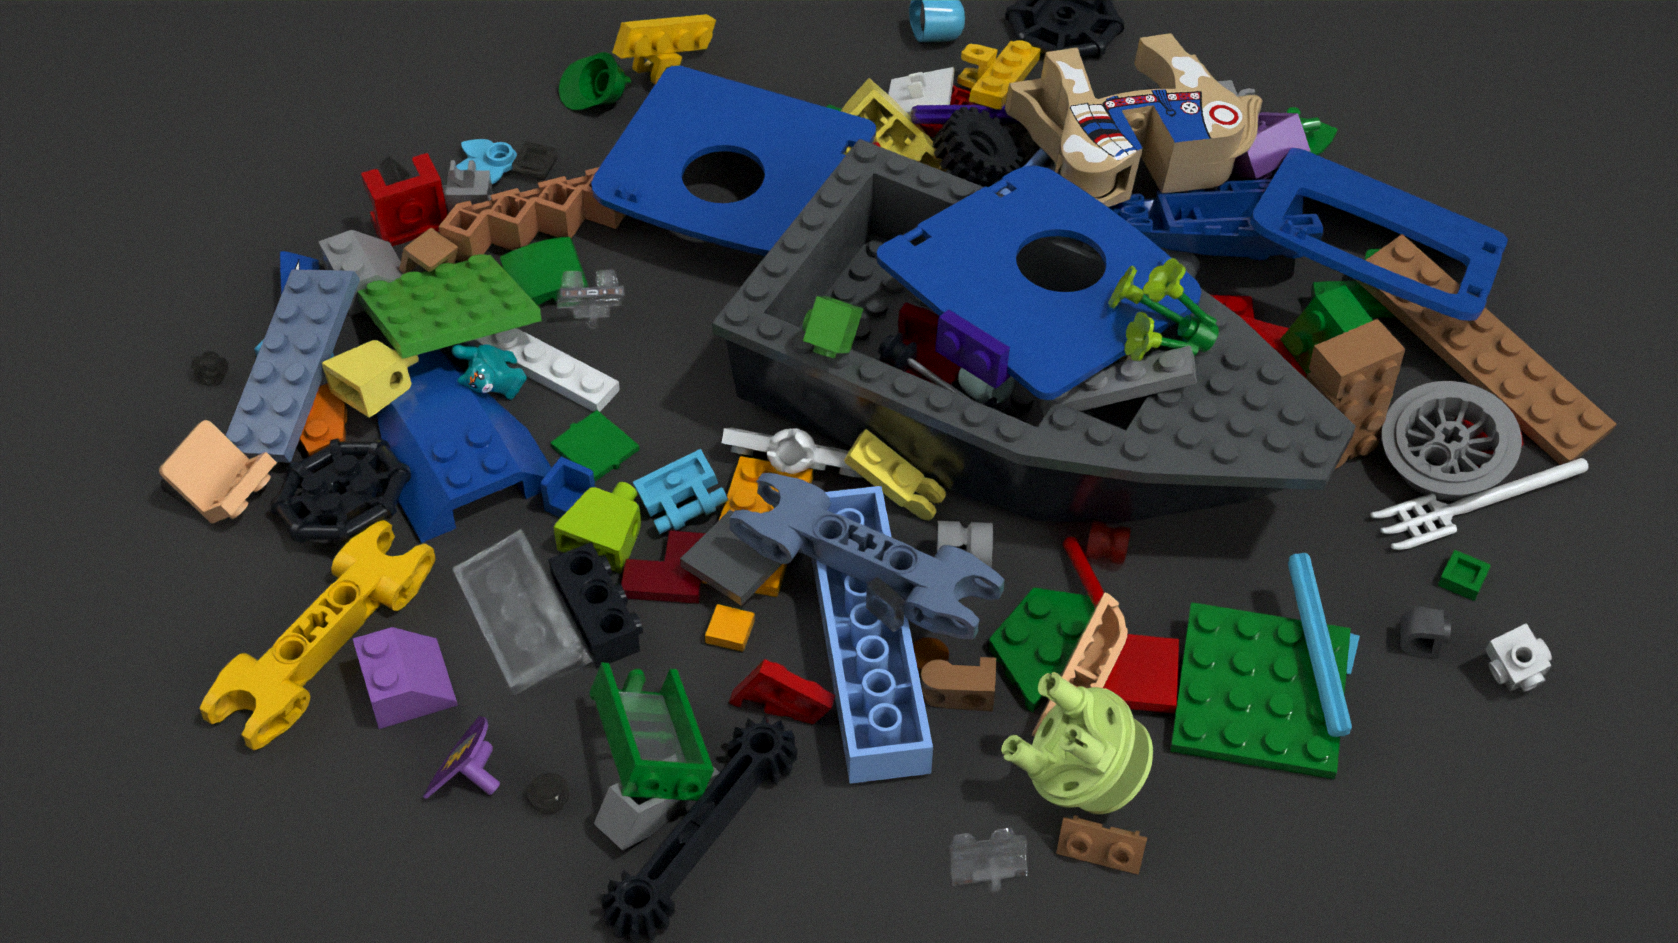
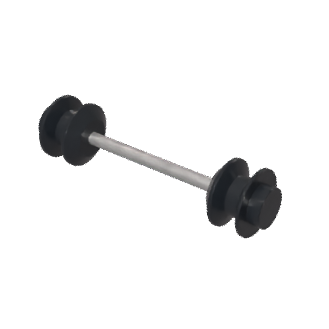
[878,332,1011,415]

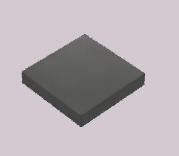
[680,510,782,606]

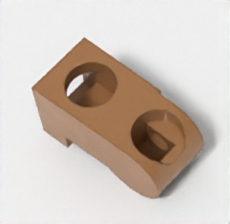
[920,657,996,712]

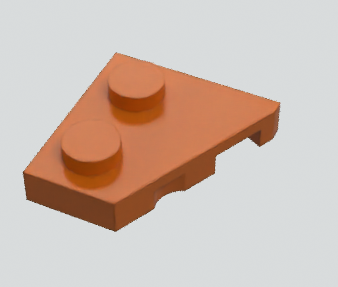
[299,383,347,457]

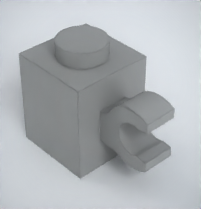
[442,160,493,213]

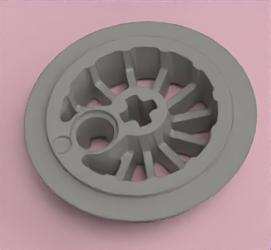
[1382,381,1522,501]

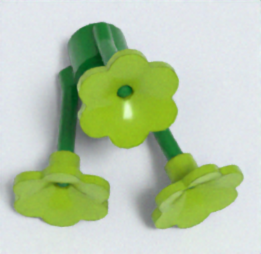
[1108,258,1219,361]

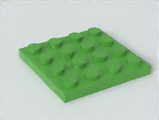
[357,254,542,359]

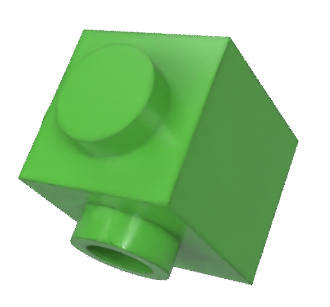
[802,296,864,358]

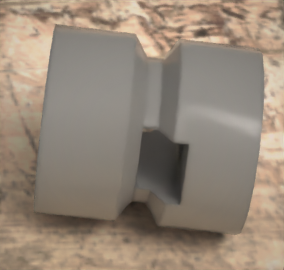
[937,521,993,567]

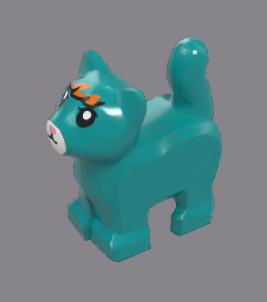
[452,344,527,400]

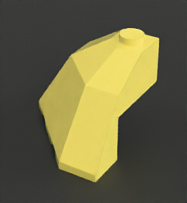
[841,78,948,172]

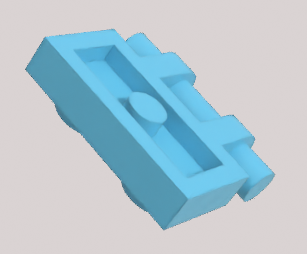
[633,449,728,534]

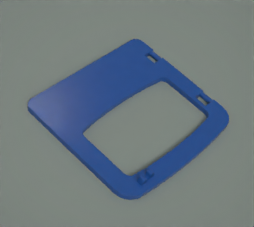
[1250,148,1508,321]

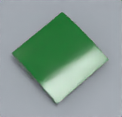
[500,237,589,305]

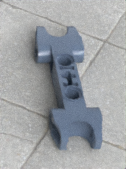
[729,473,1005,639]

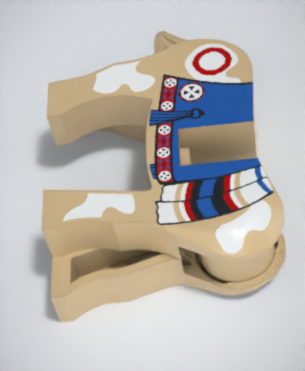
[1005,33,1262,207]

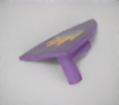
[423,716,500,799]

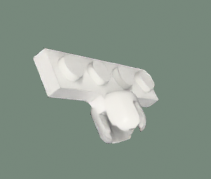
[721,427,861,478]

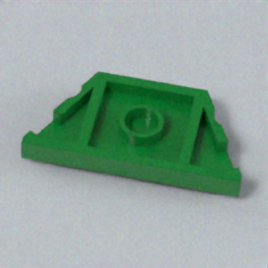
[988,587,1119,713]

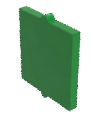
[550,410,640,482]

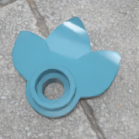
[456,139,518,184]

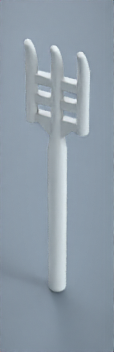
[1370,458,1588,550]

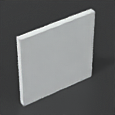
[888,67,955,116]

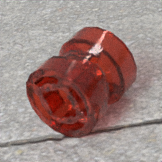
[1086,520,1131,565]

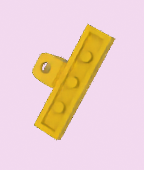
[612,14,716,84]
[957,40,1041,110]

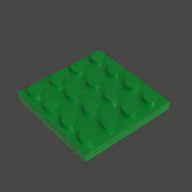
[1170,602,1351,779]

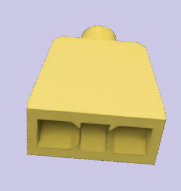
[322,340,419,417]

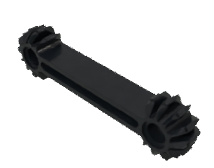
[601,715,798,943]

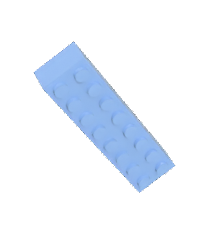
[811,486,933,784]

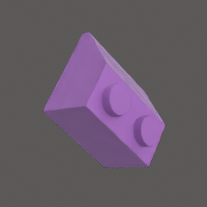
[1232,112,1310,180]
[353,627,458,729]

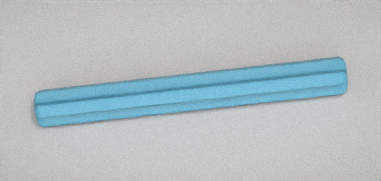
[1288,553,1352,737]

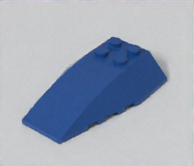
[1108,179,1323,260]
[377,349,552,543]

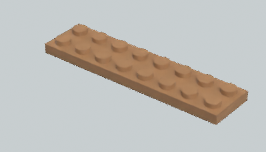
[1355,234,1617,465]

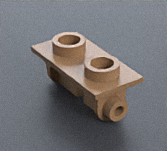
[1056,815,1147,875]

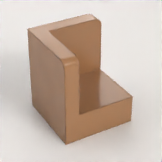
[400,228,458,274]

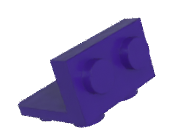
[935,309,1011,389]

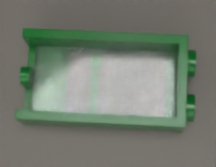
[589,662,714,801]

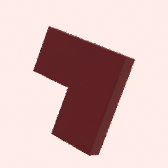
[621,531,706,604]

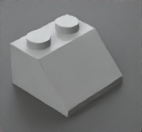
[318,230,404,316]

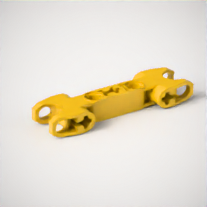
[199,520,436,751]

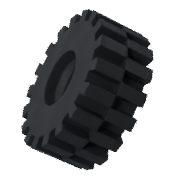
[933,107,1023,187]

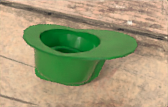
[559,52,631,110]

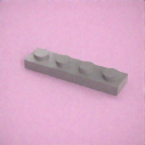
[1041,346,1197,416]

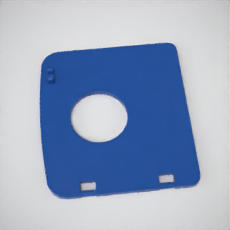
[591,65,876,256]
[876,166,1202,400]

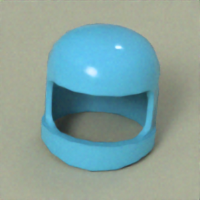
[909,0,965,42]

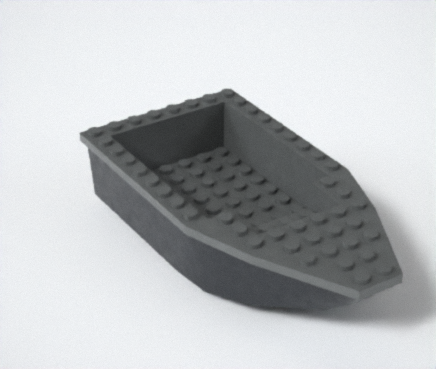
[712,139,1356,524]

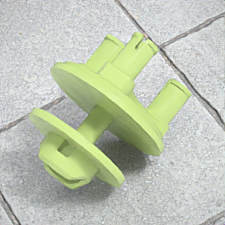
[1001,672,1153,814]

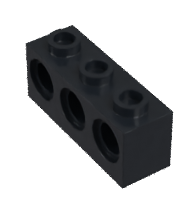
[548,542,643,669]

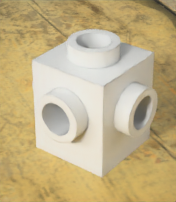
[1485,623,1552,692]

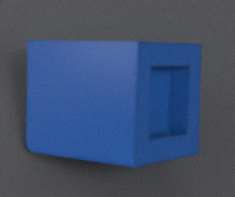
[541,457,595,518]

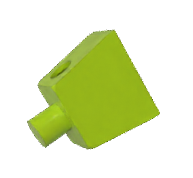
[554,482,641,574]

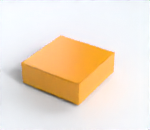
[705,604,755,652]

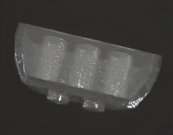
[452,529,594,695]

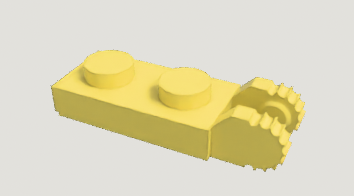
[844,429,946,521]

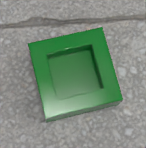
[1438,549,1491,601]

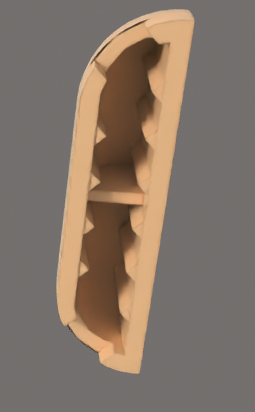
[1032,592,1128,737]

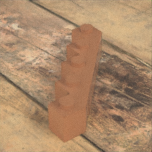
[439,167,625,262]

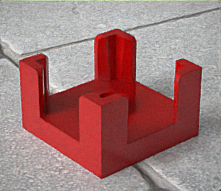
[361,153,447,247]

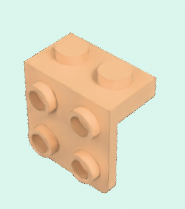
[159,420,277,524]

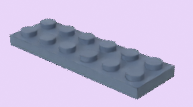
[226,269,360,463]

